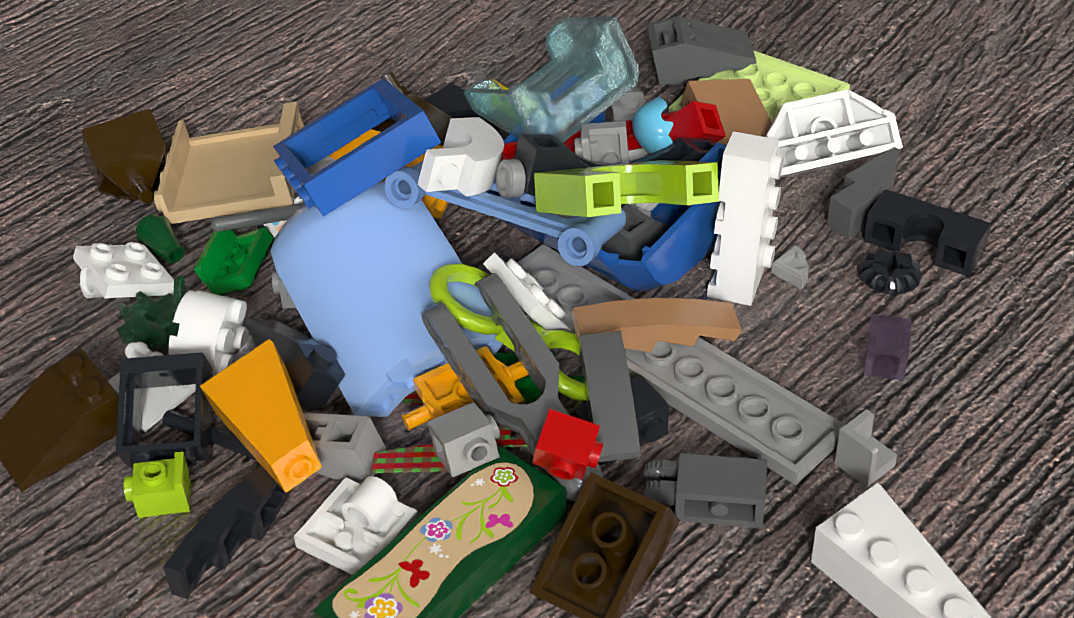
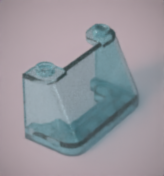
[464,16,639,143]

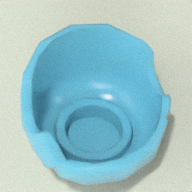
[632,97,673,154]

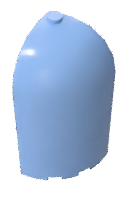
[270,180,502,417]

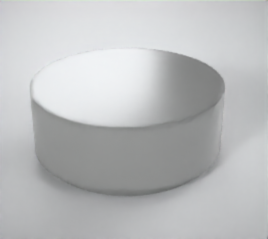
[496,159,526,198]

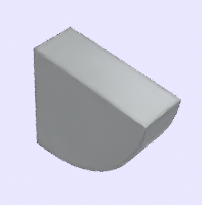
[771,245,809,289]

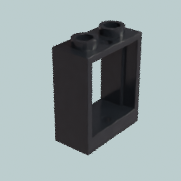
[116,352,213,469]

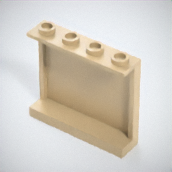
[154,102,304,224]

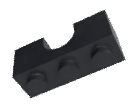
[864,189,991,277]

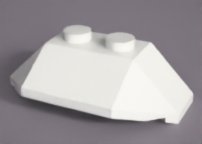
[766,89,903,177]

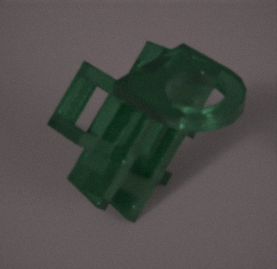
[117,276,187,349]

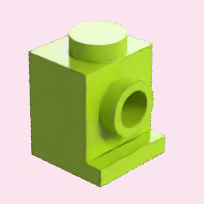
[124,452,191,518]

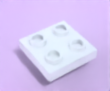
[73,242,176,298]
[483,252,571,332]
[294,476,418,575]

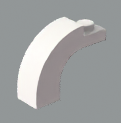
[417,117,504,196]

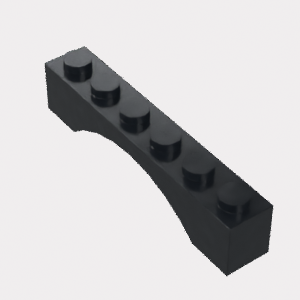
[514,134,716,196]

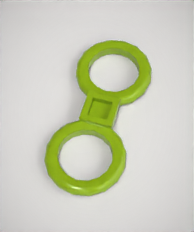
[428,264,586,402]

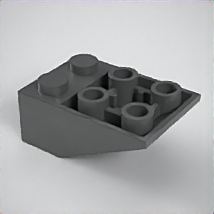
[647,16,757,86]

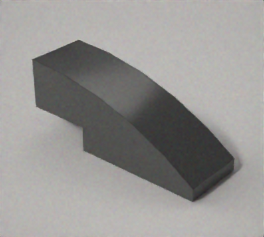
[827,147,900,239]
[579,331,641,462]

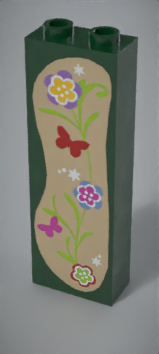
[313,447,567,618]

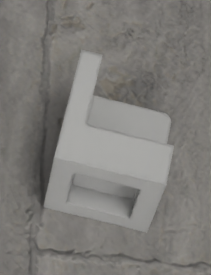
[835,410,897,487]

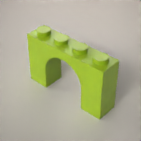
[534,160,719,217]

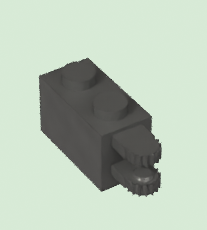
[641,453,767,528]

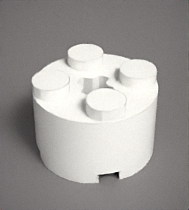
[169,290,249,375]

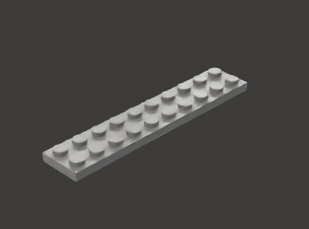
[517,244,845,485]

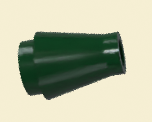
[136,214,185,264]

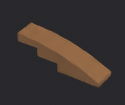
[571,298,742,352]

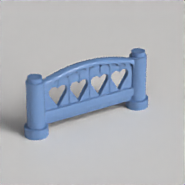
[384,160,626,266]

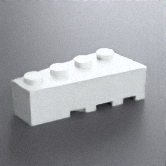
[707,131,784,306]
[811,483,991,618]

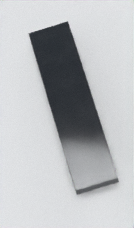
[163,466,294,599]

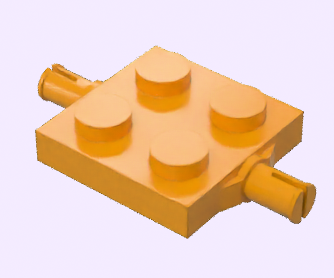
[401,346,529,431]

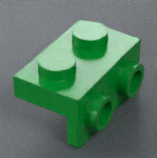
[194,227,273,295]

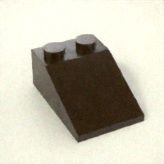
[0,349,119,492]
[529,472,680,618]

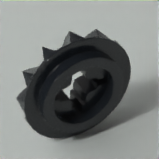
[860,249,922,295]

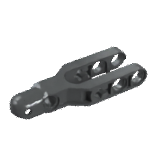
[421,273,602,501]

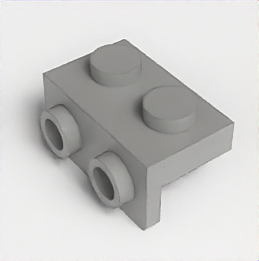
[575,121,629,163]

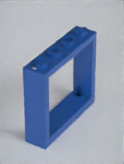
[273,78,441,217]

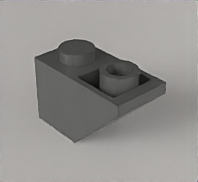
[602,204,672,261]

